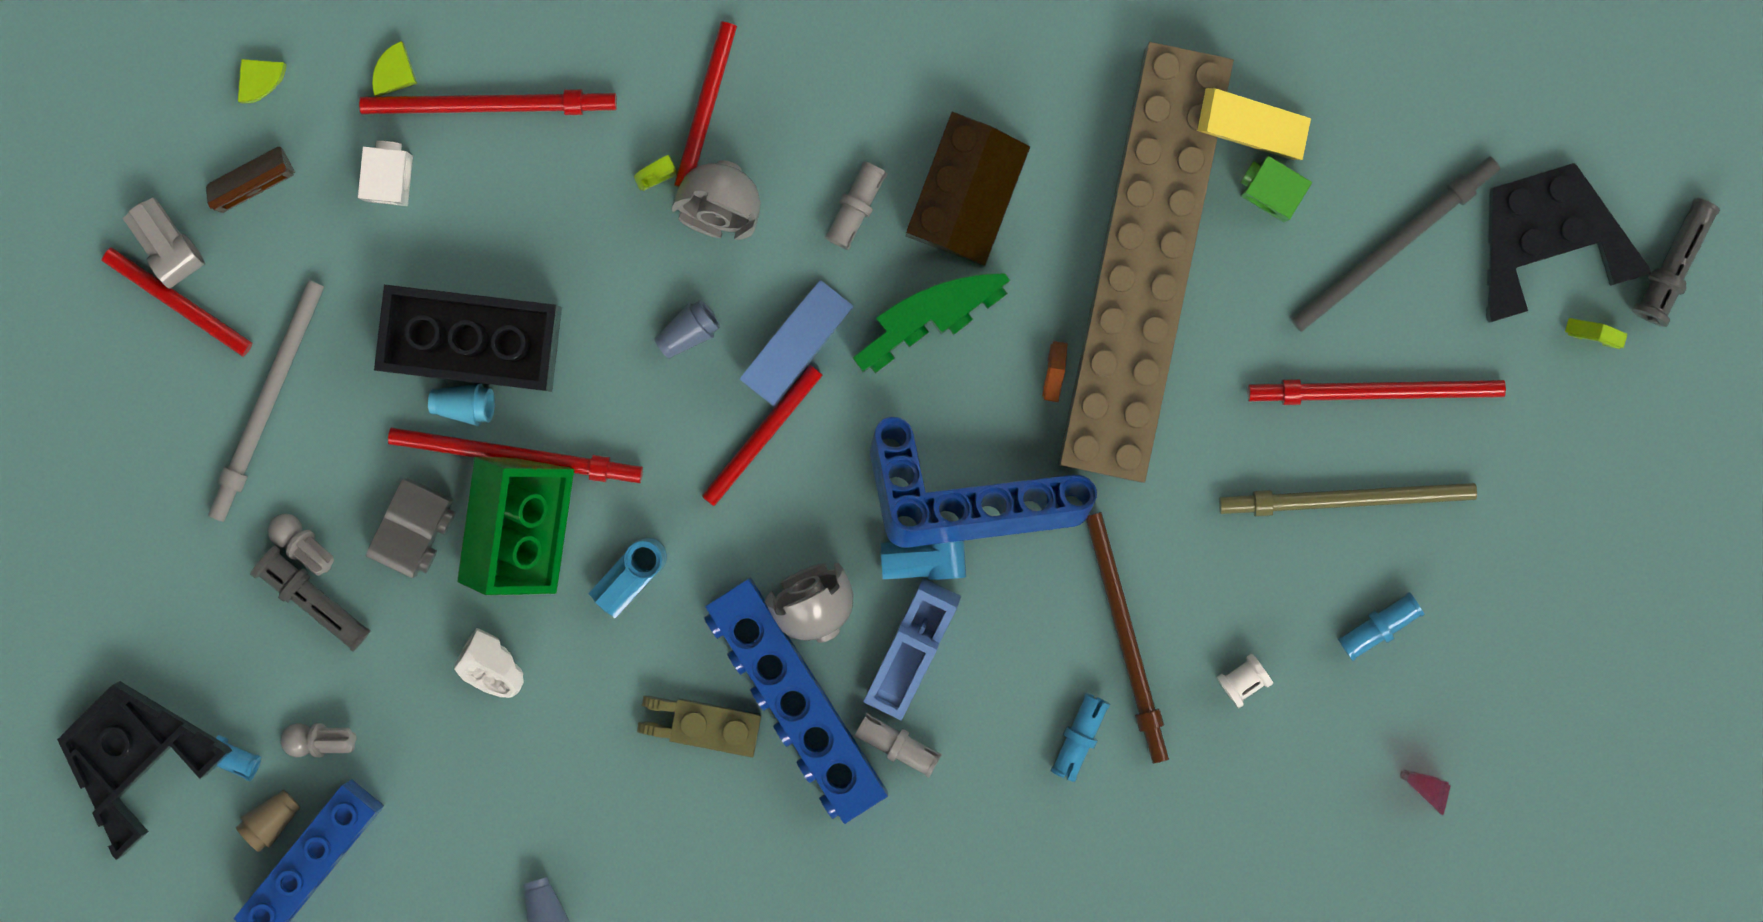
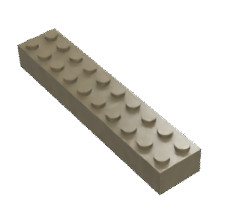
[1058,42,1234,483]

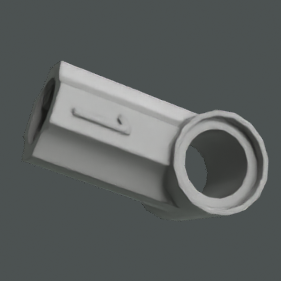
[123,197,205,289]

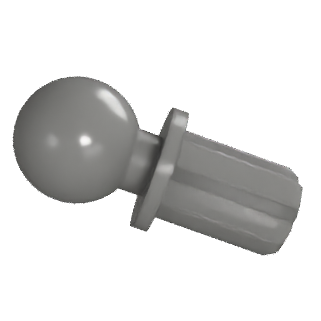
[268,514,334,576]
[281,723,357,757]

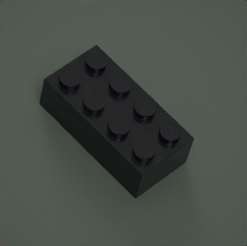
[374,284,562,392]

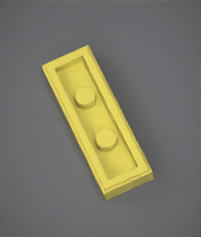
[1197,88,1311,160]

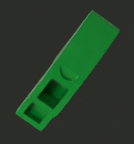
[853,273,1010,374]

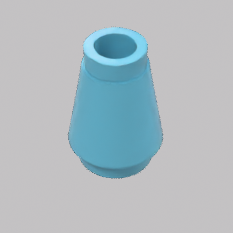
[428,384,495,426]

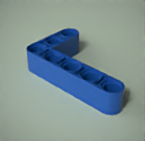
[870,417,1097,548]

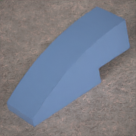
[740,280,854,406]
[863,578,961,721]

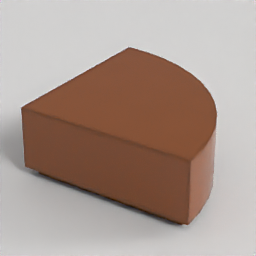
[1042,341,1068,402]

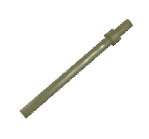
[1219,483,1477,517]

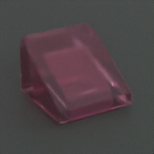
[1400,769,1451,815]

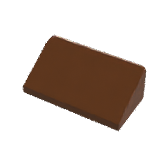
[206,146,295,213]

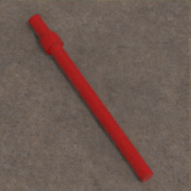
[359,89,617,115]
[1247,379,1506,405]
[388,427,643,483]

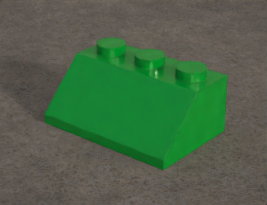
[457,457,574,595]

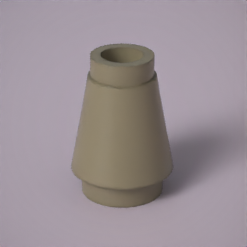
[235,789,301,852]

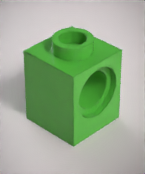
[1240,156,1312,223]

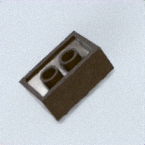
[905,111,1030,266]

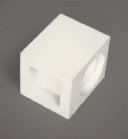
[358,141,413,206]

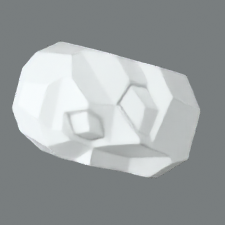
[454,628,524,698]

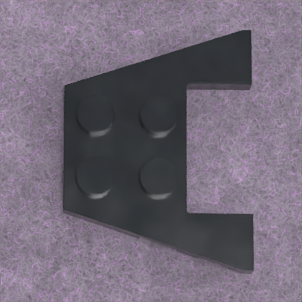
[1486,163,1651,323]
[57,681,232,860]

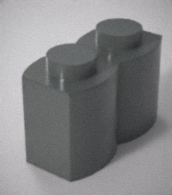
[366,477,456,578]

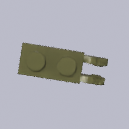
[637,696,762,758]

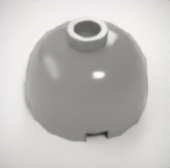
[672,160,761,240]
[765,563,854,643]

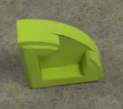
[372,41,418,97]
[238,59,287,104]
[634,155,678,191]
[1565,318,1628,349]

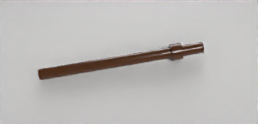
[1086,512,1169,764]

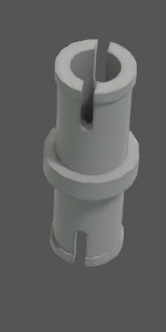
[824,161,888,250]
[854,713,942,778]

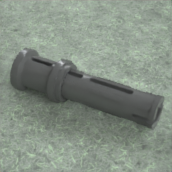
[1632,198,1720,327]
[250,545,371,652]

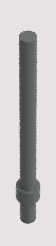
[1291,156,1501,332]

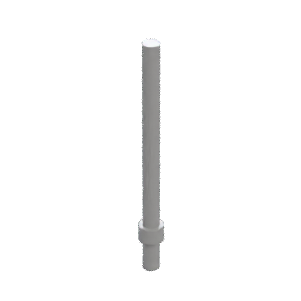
[208,280,324,522]

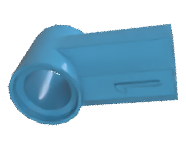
[588,538,667,618]
[880,541,966,580]

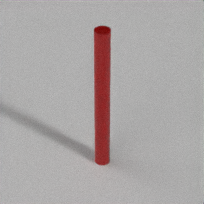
[674,21,737,187]
[101,247,253,357]
[702,365,823,507]

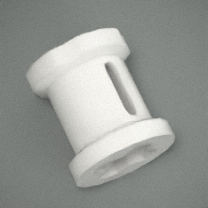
[1216,653,1273,709]

